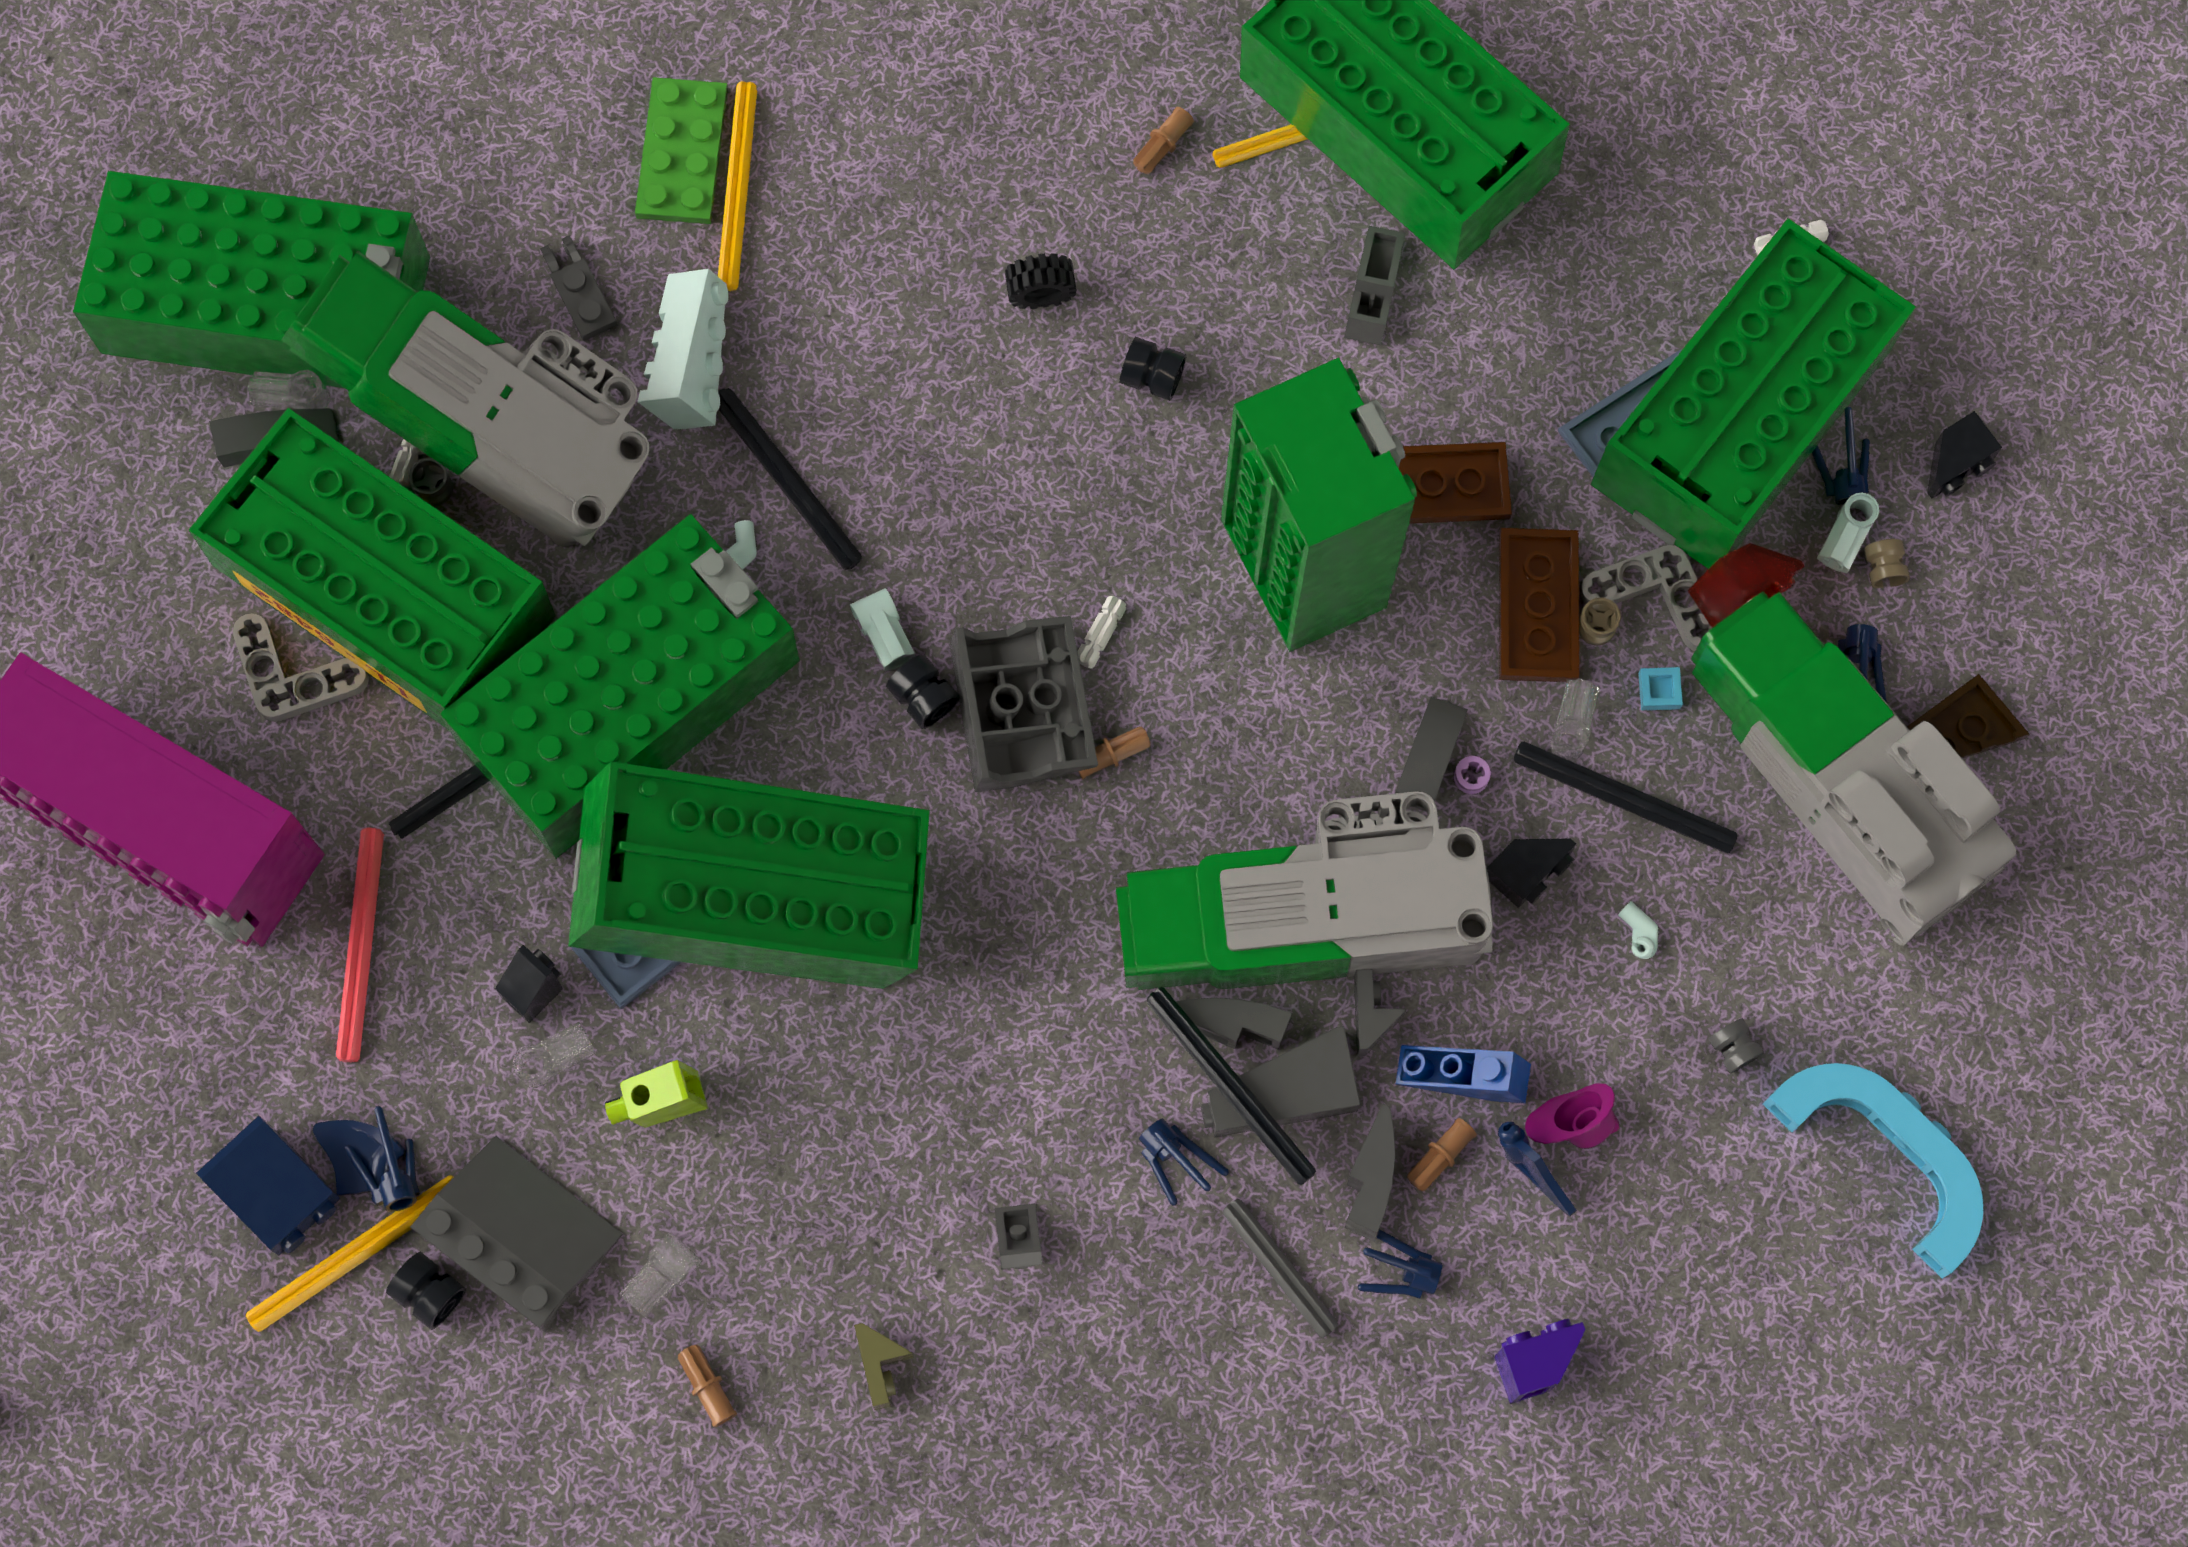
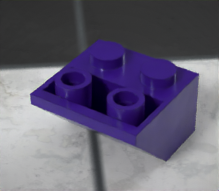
[1494,1319,1586,1404]

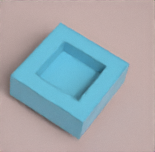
[1638,667,1683,710]

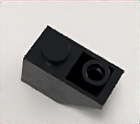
[1927,411,2002,499]
[1487,838,1576,908]
[495,945,563,1023]

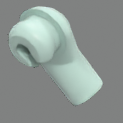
[1618,901,1658,959]

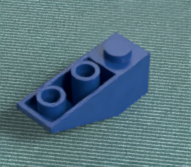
[1395,1045,1531,1103]

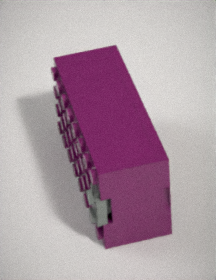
[0,652,325,947]

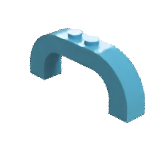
[1763,1063,1983,1279]

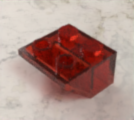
[1687,543,1805,628]

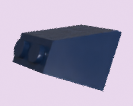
[196,1116,341,1256]

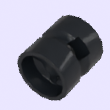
[1119,336,1187,401]
[886,654,960,729]
[386,1251,466,1330]

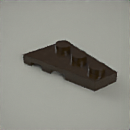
[1907,674,2030,759]

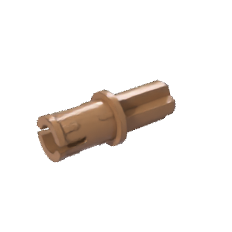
[1133,107,1194,174]
[1079,726,1151,780]
[1407,1118,1477,1191]
[678,1344,737,1427]

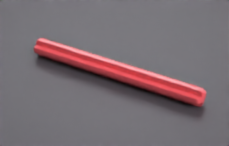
[336,828,384,1063]

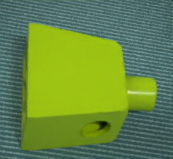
[605,1060,708,1128]

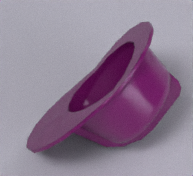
[1524,1083,1620,1149]

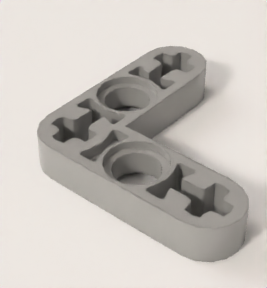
[1580,545,1718,651]
[233,613,369,722]

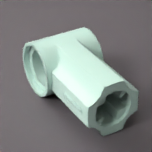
[1817,493,1879,573]
[850,588,915,671]

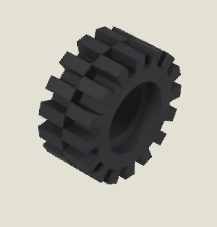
[1005,253,1077,309]

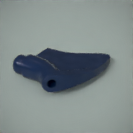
[313,1120,406,1204]
[1498,1121,1577,1217]

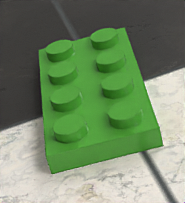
[635,77,728,224]

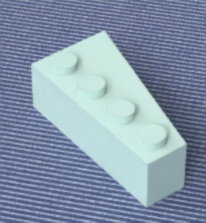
[637,269,729,429]

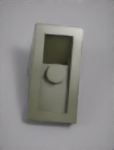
[854,1323,914,1410]

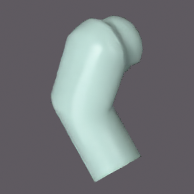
[726,520,757,570]

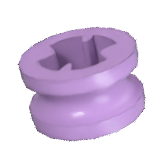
[1454,756,1491,794]

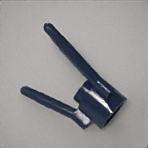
[1812,406,1870,505]
[1838,624,1887,703]
[345,1106,420,1212]
[1139,1118,1229,1206]
[1358,1230,1443,1299]

